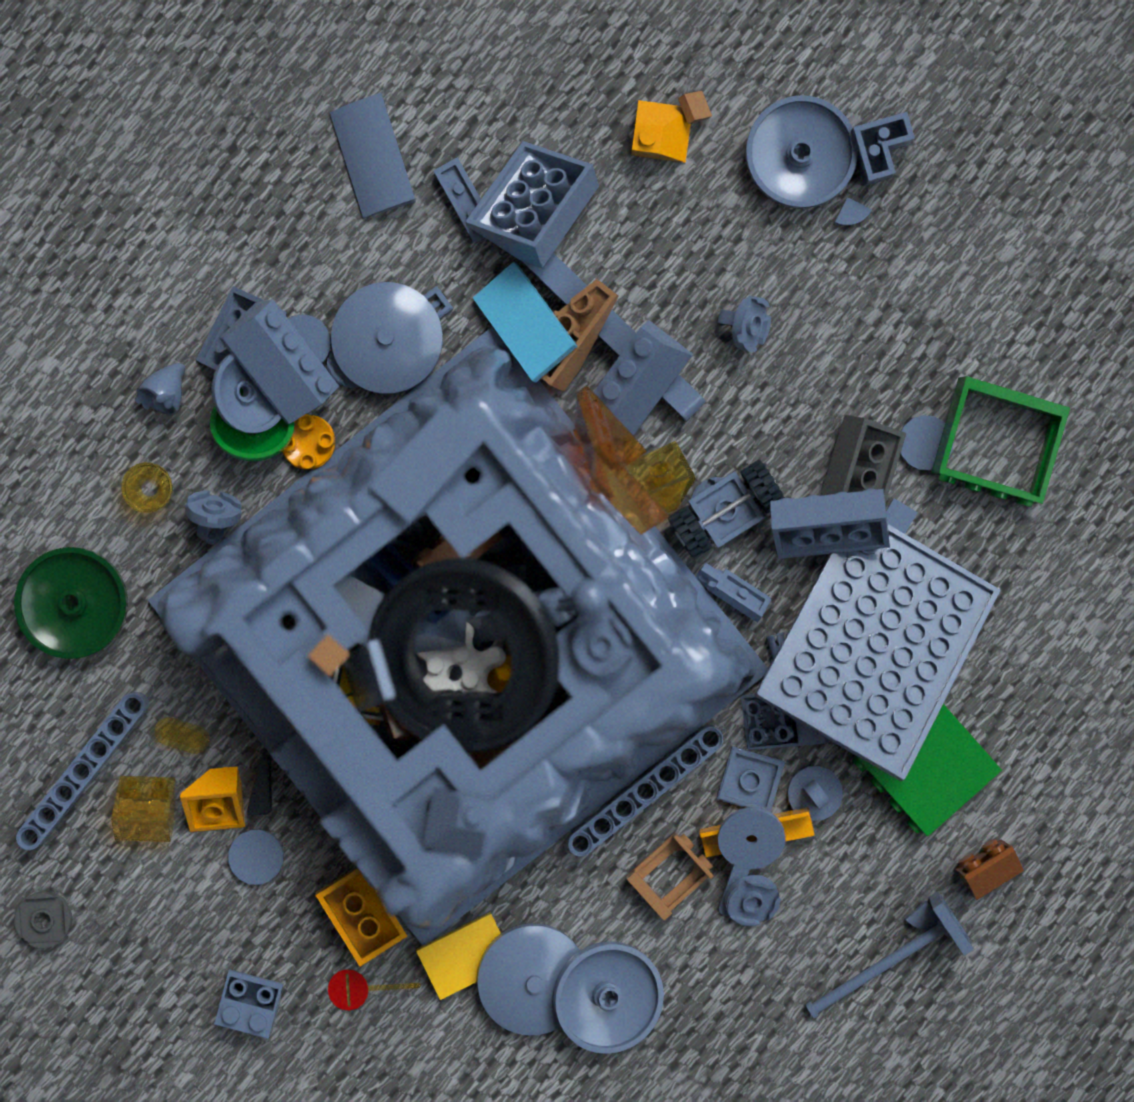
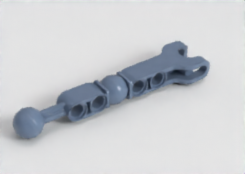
[466,580,609,651]

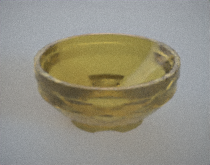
[121,462,173,513]

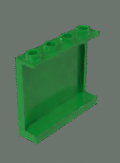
[852,704,1002,837]

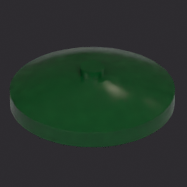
[14,547,128,659]

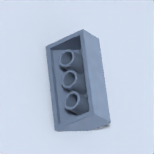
[220,299,339,424]
[578,320,693,440]
[770,489,890,559]

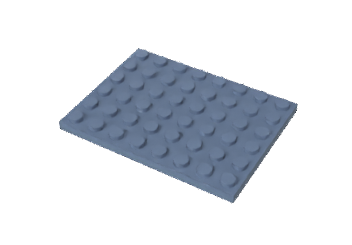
[754,524,1000,781]

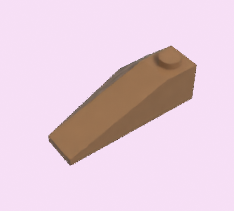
[512,279,619,391]

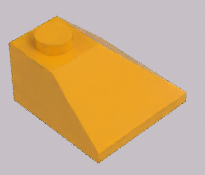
[631,100,691,163]
[180,766,245,832]

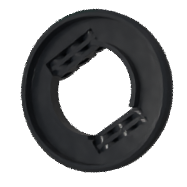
[367,558,560,753]

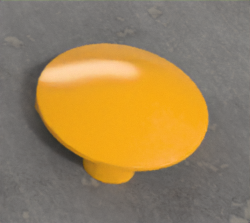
[282,414,335,470]

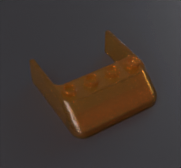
[573,386,669,535]

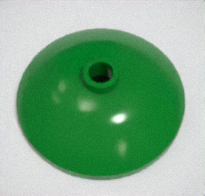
[210,388,294,461]

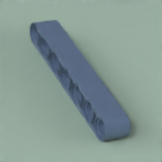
[16,692,149,850]
[568,725,723,856]

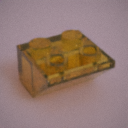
[111,776,176,842]

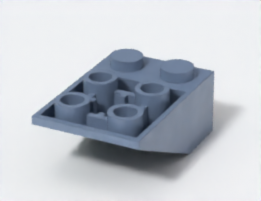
[741,694,830,750]

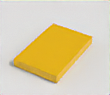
[416,912,501,1000]

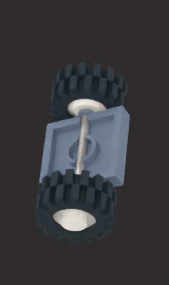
[667,459,785,559]

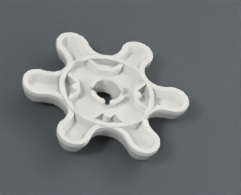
[416,622,506,694]

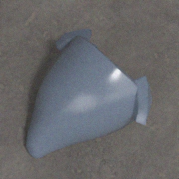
[135,363,185,415]

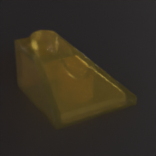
[626,441,696,520]

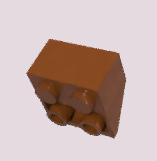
[955,839,1024,900]

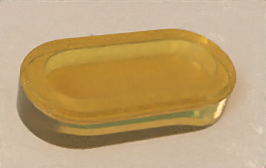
[155,717,210,754]

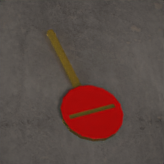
[328,969,421,1011]

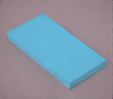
[473,262,578,382]

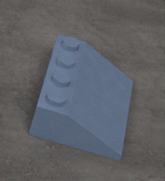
[465,141,599,268]

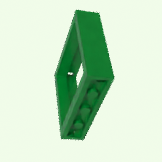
[931,376,1070,508]

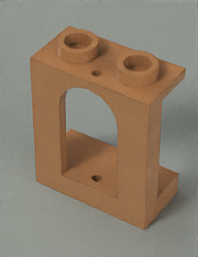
[626,832,714,920]

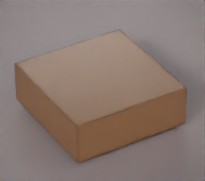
[678,91,712,124]
[308,634,350,676]

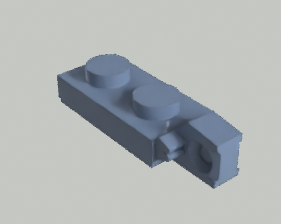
[696,563,771,623]

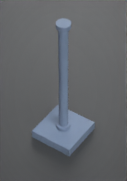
[806,891,974,1019]

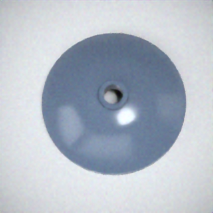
[212,353,281,433]

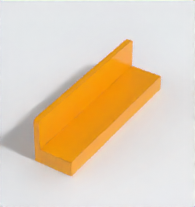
[699,807,815,857]

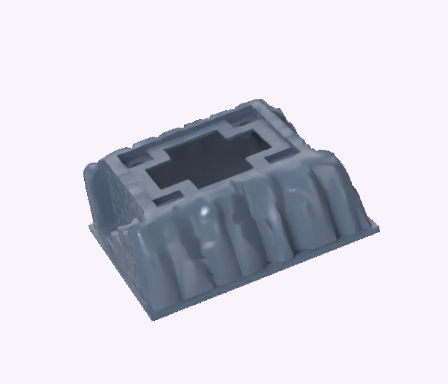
[148,326,768,945]

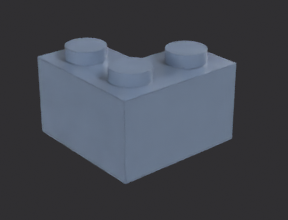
[852,112,915,186]

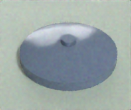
[745,95,858,209]
[331,282,443,394]
[477,923,580,1035]
[553,941,664,1054]

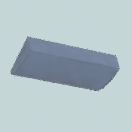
[330,93,416,219]

